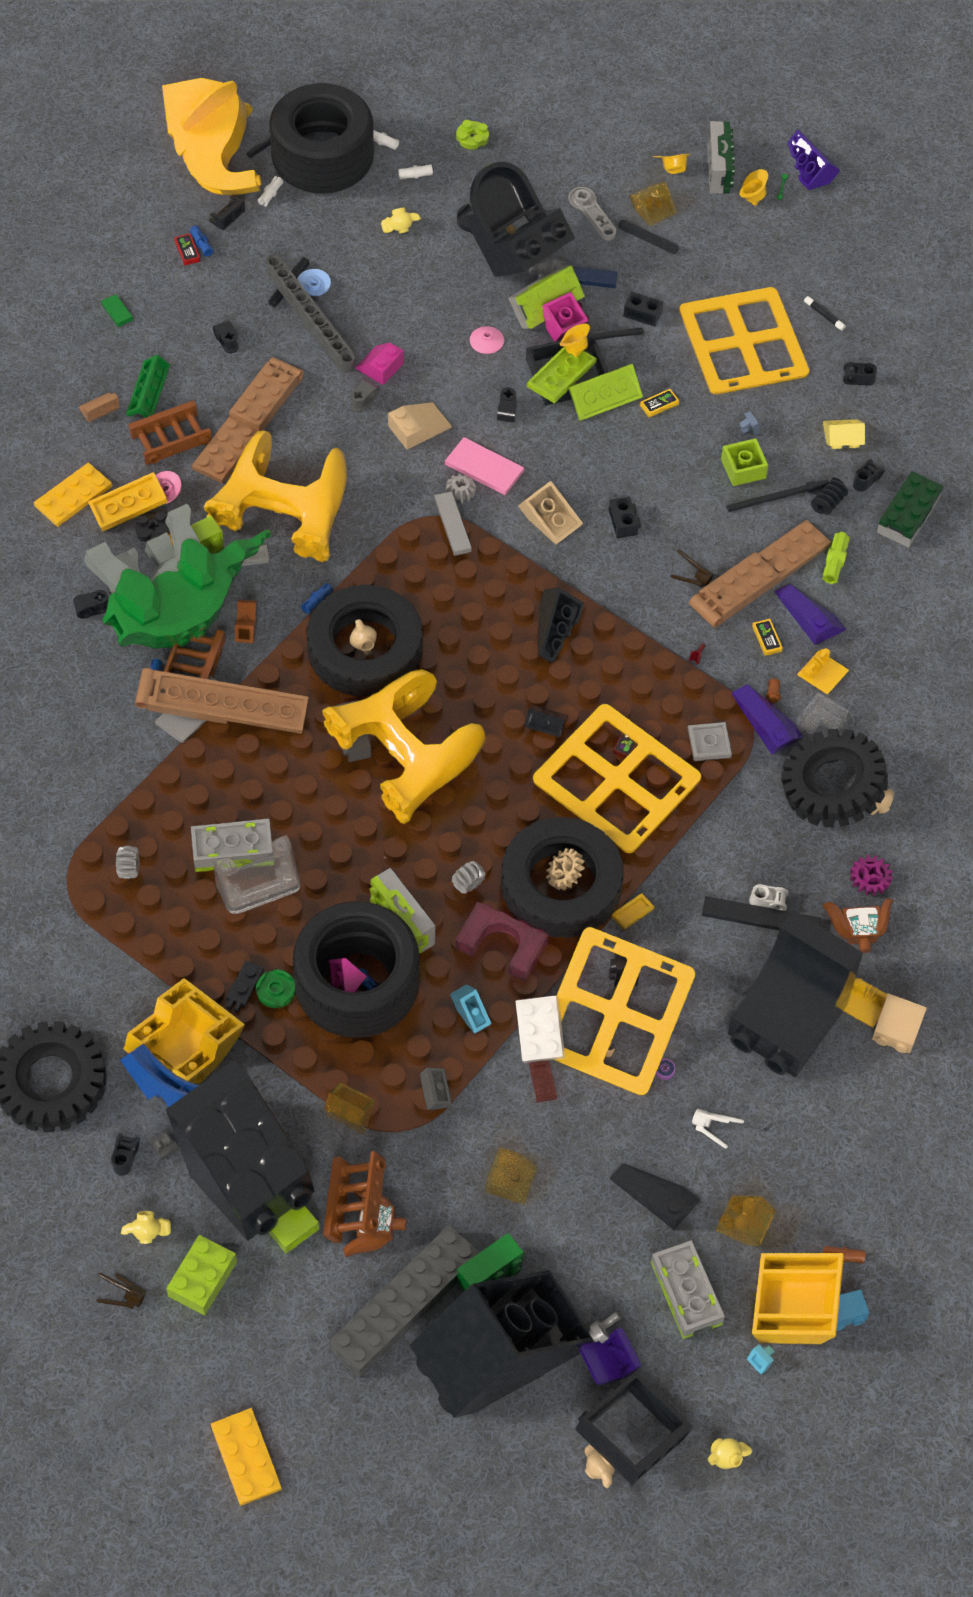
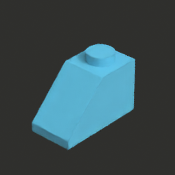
[450,984,491,1034]

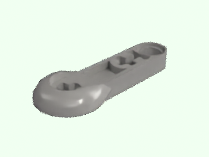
[568,187,616,241]

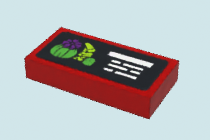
[174,234,201,266]

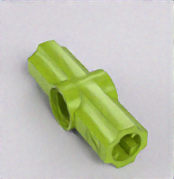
[822,532,850,584]

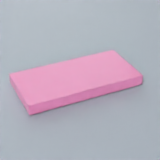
[445,437,524,495]

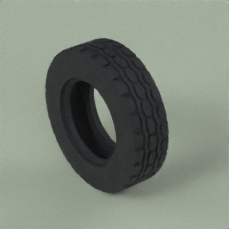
[307,585,423,697]
[501,817,624,938]

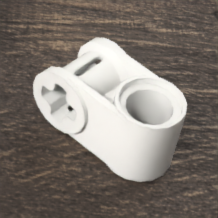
[749,884,788,911]

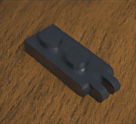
[226,961,264,1013]

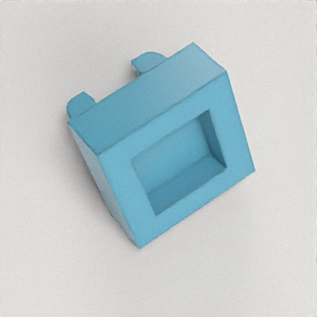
[747,1344,775,1375]

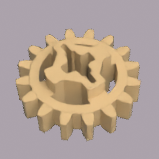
[546,848,584,891]

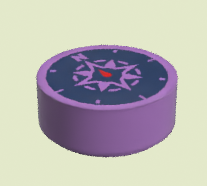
[656,1059,675,1080]

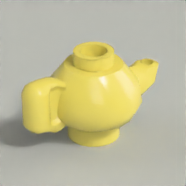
[381,207,421,234]
[121,1211,171,1244]
[708,1438,752,1469]

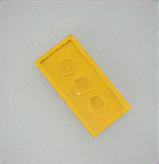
[34,462,112,527]
[88,472,168,532]
[211,1408,282,1506]

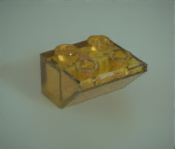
[716,1195,776,1246]

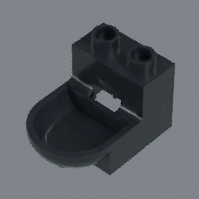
[464,162,575,277]

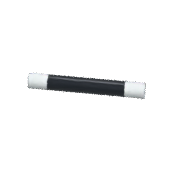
[804,296,846,331]

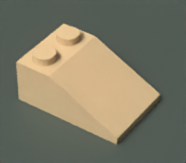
[388,402,452,449]
[518,481,583,544]
[872,993,927,1053]

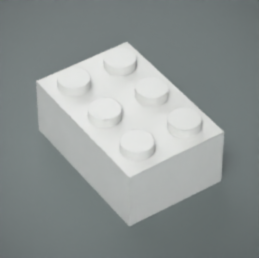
[516,996,565,1063]

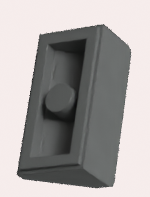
[420,1067,452,1110]

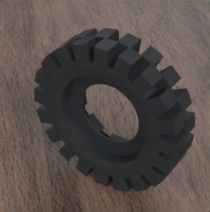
[781,729,888,827]
[0,1021,107,1133]

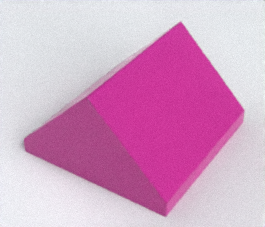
[329,958,367,992]

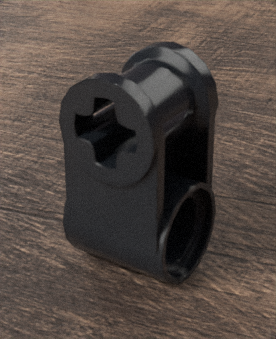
[213,320,239,354]
[843,362,877,386]
[497,387,516,422]
[853,459,885,492]
[73,590,108,619]
[111,1133,140,1176]

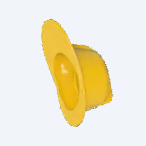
[652,154,691,174]
[739,169,768,206]
[560,324,590,357]

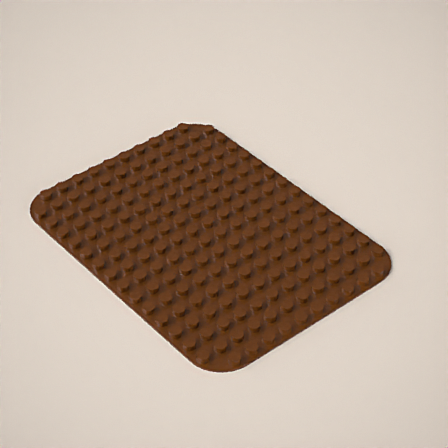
[67,516,754,1132]

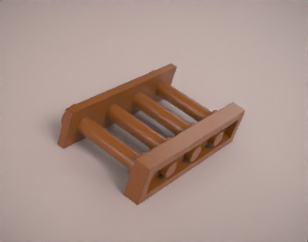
[128,400,211,465]
[164,629,226,680]
[323,1151,386,1243]

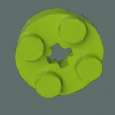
[456,120,489,149]

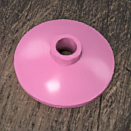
[470,326,504,354]
[155,471,182,504]

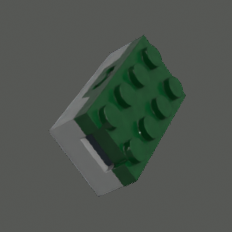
[707,121,735,194]
[877,471,944,548]

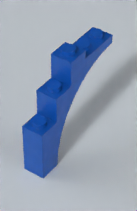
[120,1043,199,1107]

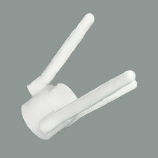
[692,1108,744,1149]

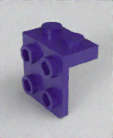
[579,1328,642,1385]

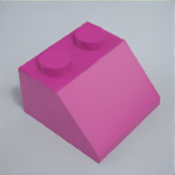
[542,292,589,342]
[355,342,404,385]

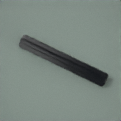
[618,219,679,254]
[268,257,309,308]

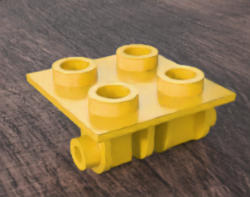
[797,648,849,695]
[843,978,888,1028]

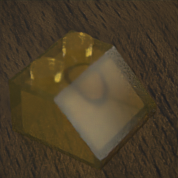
[629,181,677,226]
[324,1082,376,1135]
[485,1147,538,1205]

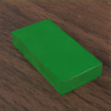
[101,294,133,327]

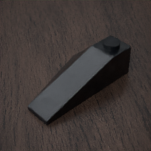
[537,587,584,663]
[610,1164,700,1230]

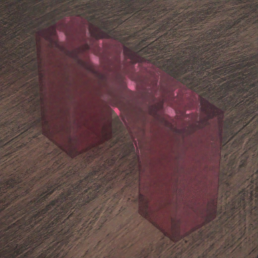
[455,902,548,981]

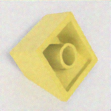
[823,419,865,449]

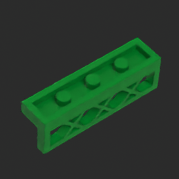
[126,354,170,418]

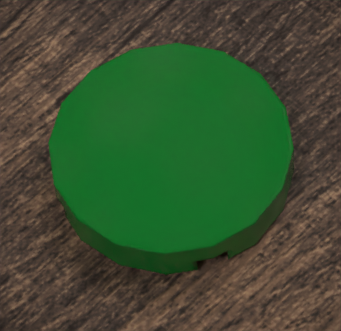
[256,969,296,1008]

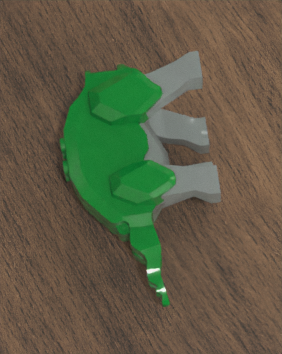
[84,504,272,649]

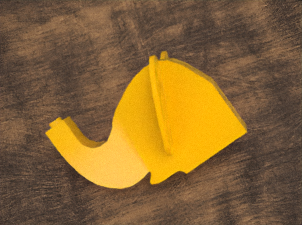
[162,78,262,195]

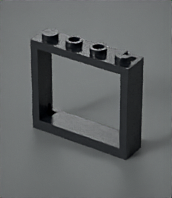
[526,333,608,406]
[575,1373,692,1485]

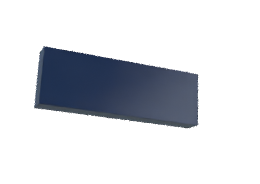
[572,267,618,288]

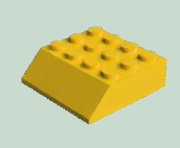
[752,1253,844,1344]

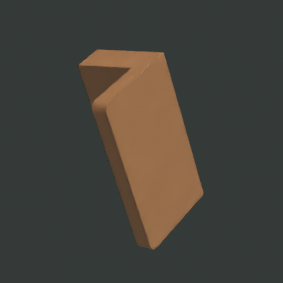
[79,393,120,422]

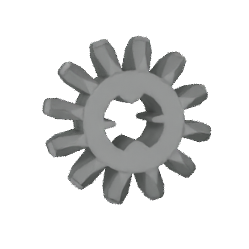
[445,473,476,504]
[116,846,140,879]
[452,861,486,893]

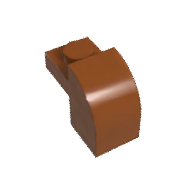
[235,599,257,643]

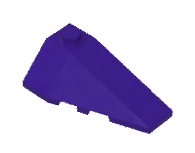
[787,130,841,190]
[775,584,846,645]
[731,684,803,755]

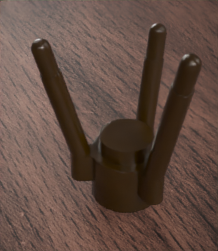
[670,549,714,587]
[96,1273,146,1310]

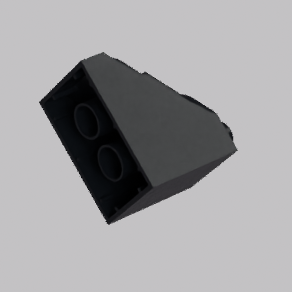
[166,1060,315,1241]
[410,1270,594,1418]

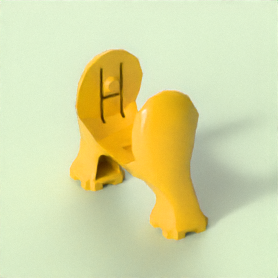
[204,430,347,562]
[322,669,486,824]

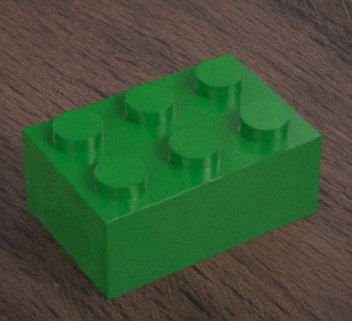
[457,1233,524,1292]

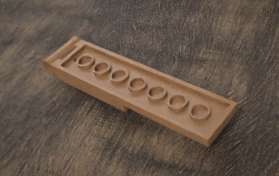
[192,357,304,484]
[689,520,831,628]
[135,668,309,734]

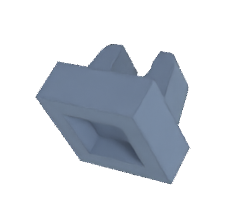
[739,411,761,435]

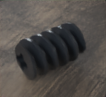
[811,477,848,514]

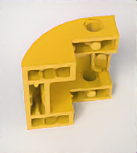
[123,978,245,1085]

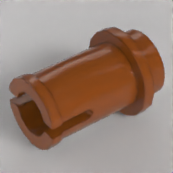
[766,679,781,703]

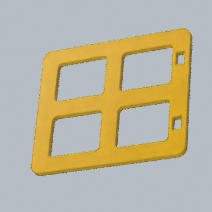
[679,287,809,394]
[533,704,701,853]
[555,927,695,1095]

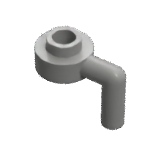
[589,1312,621,1343]

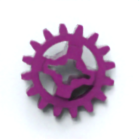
[850,855,893,896]

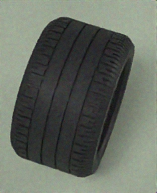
[269,83,374,194]
[293,901,420,1038]

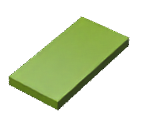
[527,347,597,404]
[568,364,643,421]

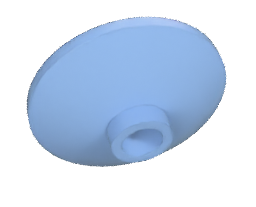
[297,269,331,296]

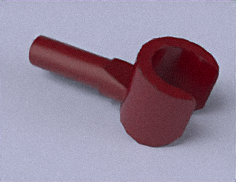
[689,644,706,665]

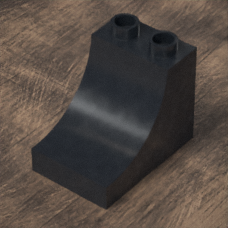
[728,910,863,1077]

